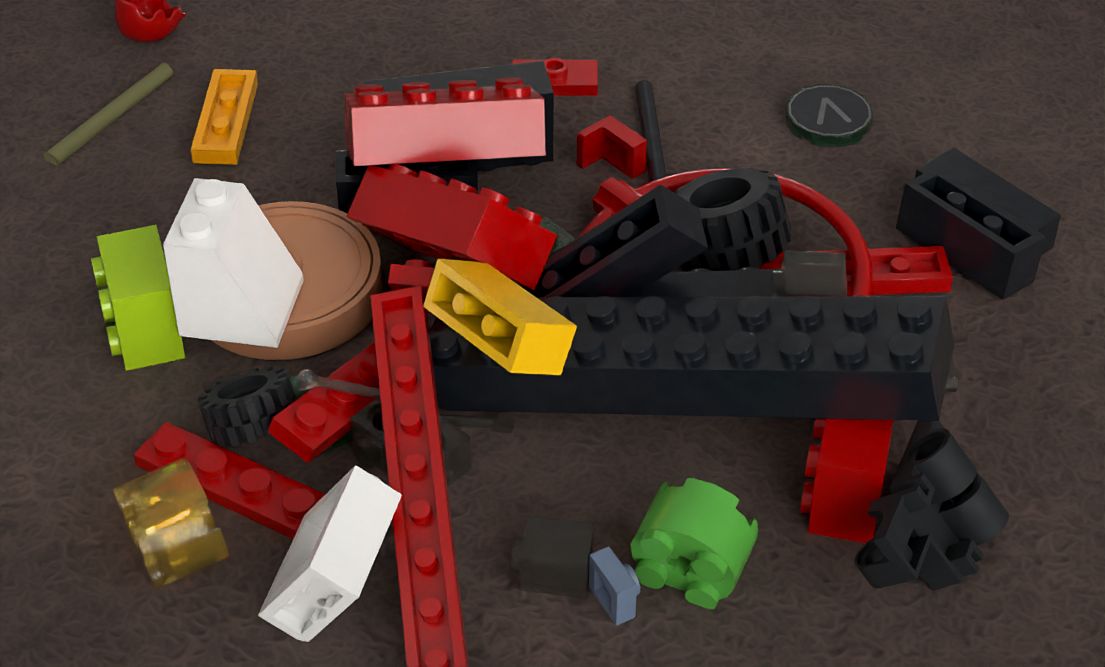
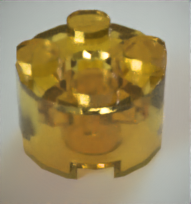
[112,458,229,589]

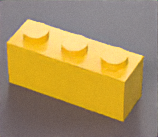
[423,259,577,375]

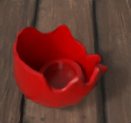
[114,0,186,43]

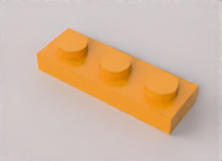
[191,69,258,165]

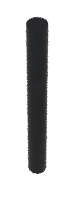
[635,80,666,182]

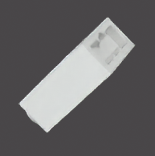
[258,465,402,642]

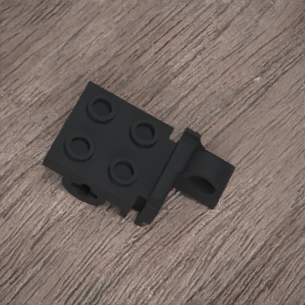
[854,420,1009,591]

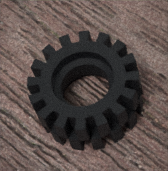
[197,366,297,446]

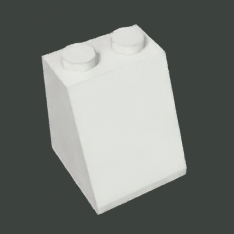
[163,178,304,348]

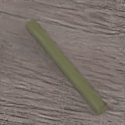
[44,62,173,166]

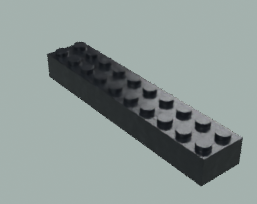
[429,295,954,421]

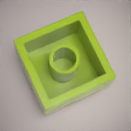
[91,225,185,371]

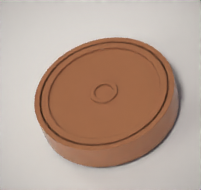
[211,201,383,360]

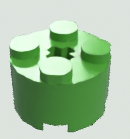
[630,478,758,609]

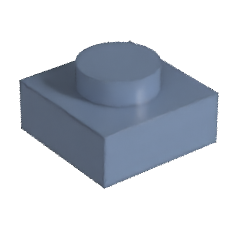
[589,546,640,626]

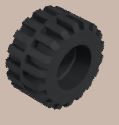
[674,168,792,272]

